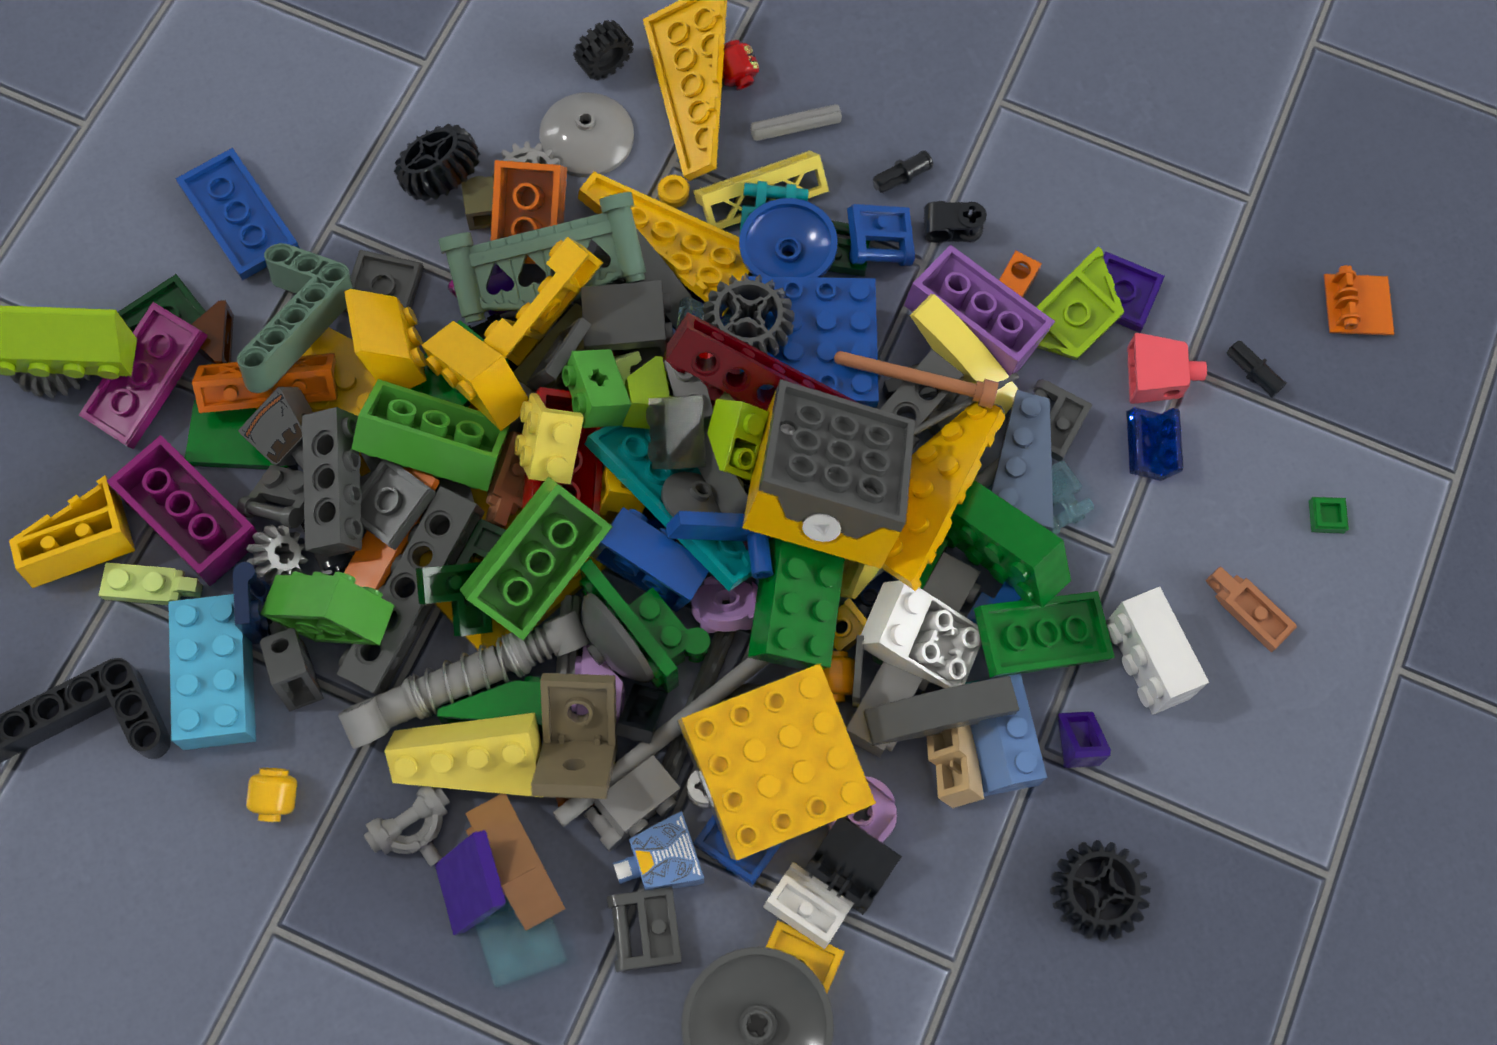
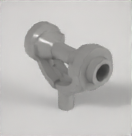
[364,786,450,867]

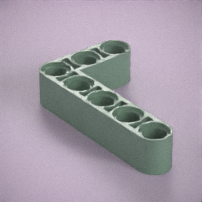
[237,243,353,393]

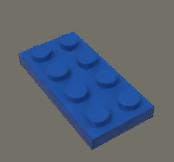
[175,147,299,281]

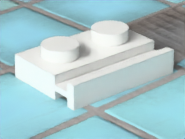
[763,862,854,949]

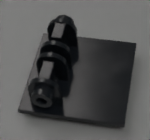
[804,817,902,915]

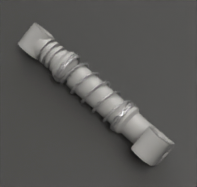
[338,610,589,749]

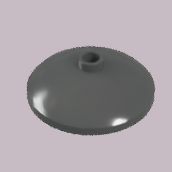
[582,593,654,683]

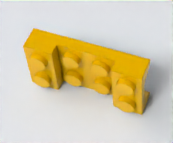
[483,237,603,366]

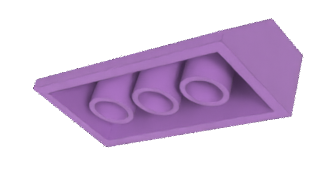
[904,245,1055,376]

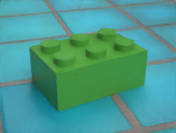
[261,571,395,645]

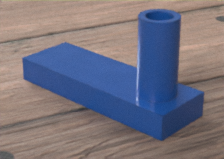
[666,511,773,579]

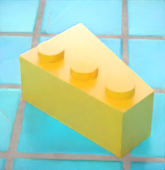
[421,321,529,431]
[9,475,135,588]

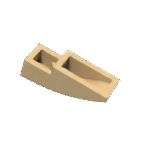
[927,725,984,808]

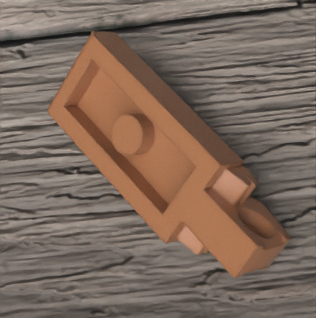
[485,431,525,527]
[1206,566,1297,652]

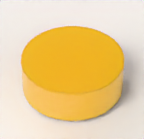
[658,175,689,208]

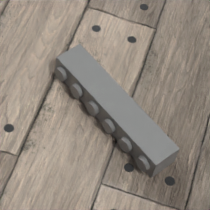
[846,552,981,758]

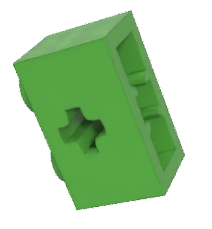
[562,349,631,428]

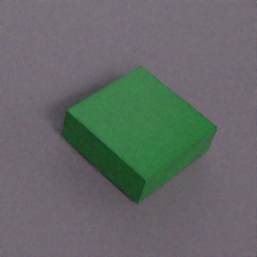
[1309,497,1349,533]

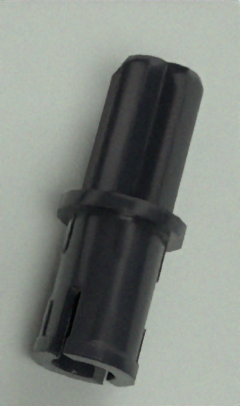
[873,150,933,193]
[1227,340,1287,398]

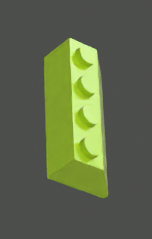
[0,306,137,379]

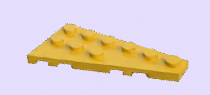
[643,0,727,181]
[578,172,752,316]

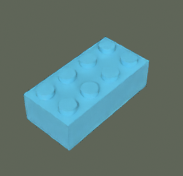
[168,594,256,750]

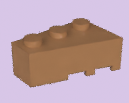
[465,794,565,931]

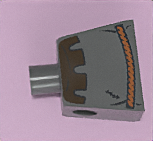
[238,387,313,470]
[260,622,324,712]

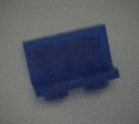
[1126,407,1183,481]

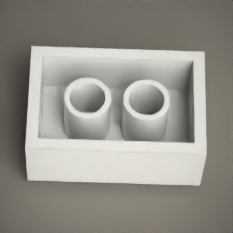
[1106,587,1209,715]

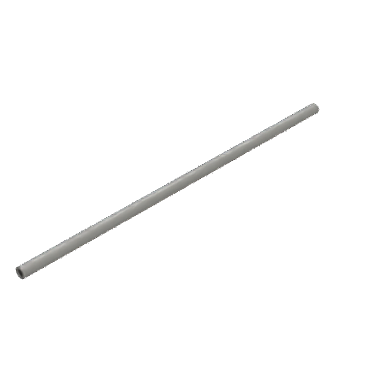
[553,458,999,827]

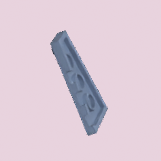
[991,390,1054,532]

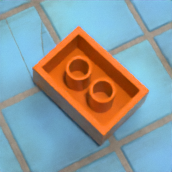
[490,160,567,264]

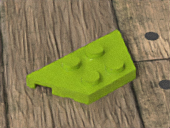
[1036,246,1124,360]

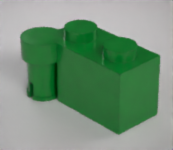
[628,587,710,666]

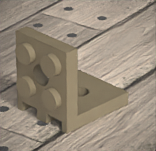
[531,673,617,799]

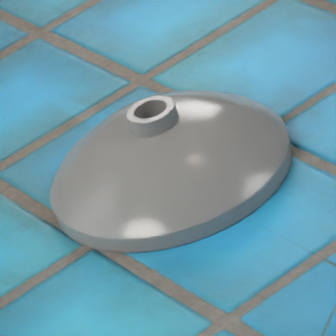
[539,92,634,177]

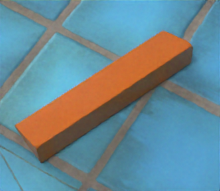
[344,467,440,590]

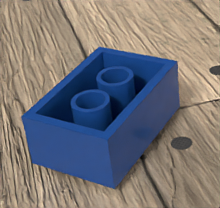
[590,507,709,612]

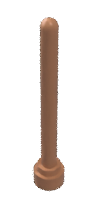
[834,351,999,409]

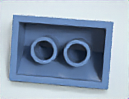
[970,673,1047,796]

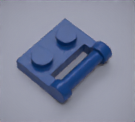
[847,204,915,266]

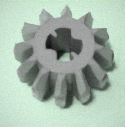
[245,525,308,584]

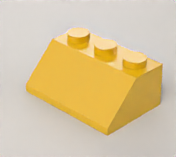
[344,289,427,389]

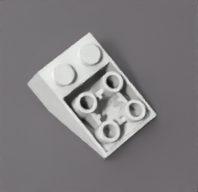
[861,580,982,688]

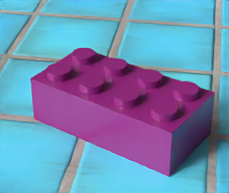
[106,435,257,586]

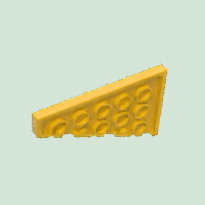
[882,402,1005,591]

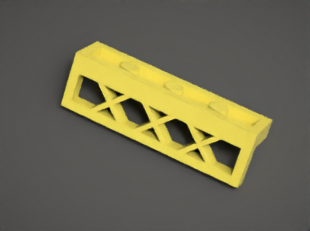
[693,151,829,229]

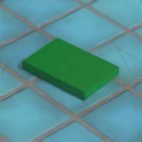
[185,400,289,469]

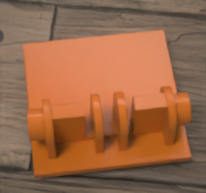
[1324,265,1394,335]

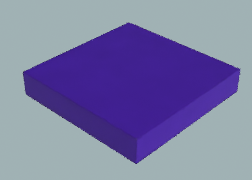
[1103,251,1165,333]

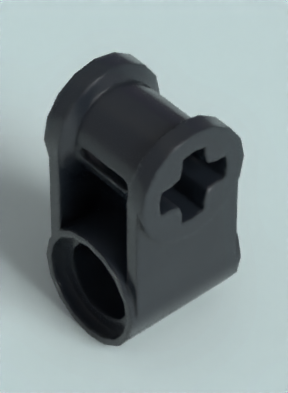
[924,201,987,243]

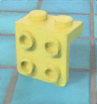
[514,393,584,484]

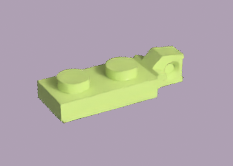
[99,562,203,605]

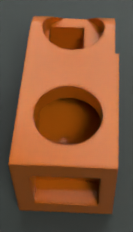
[999,251,1042,297]

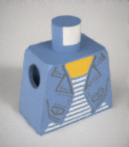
[613,812,704,890]

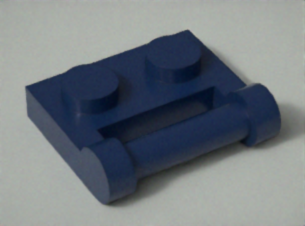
[233,562,272,644]

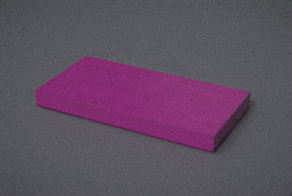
[79,302,208,449]

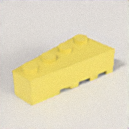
[385,713,543,798]

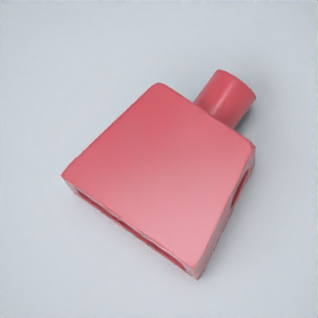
[1127,333,1207,404]

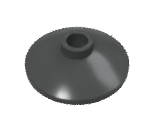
[661,472,722,517]

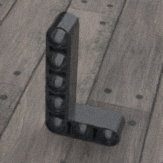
[0,658,171,763]

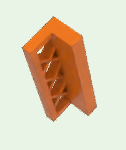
[192,353,338,413]

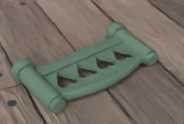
[438,192,647,324]

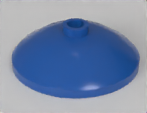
[739,198,838,277]

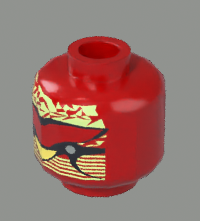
[722,40,759,90]

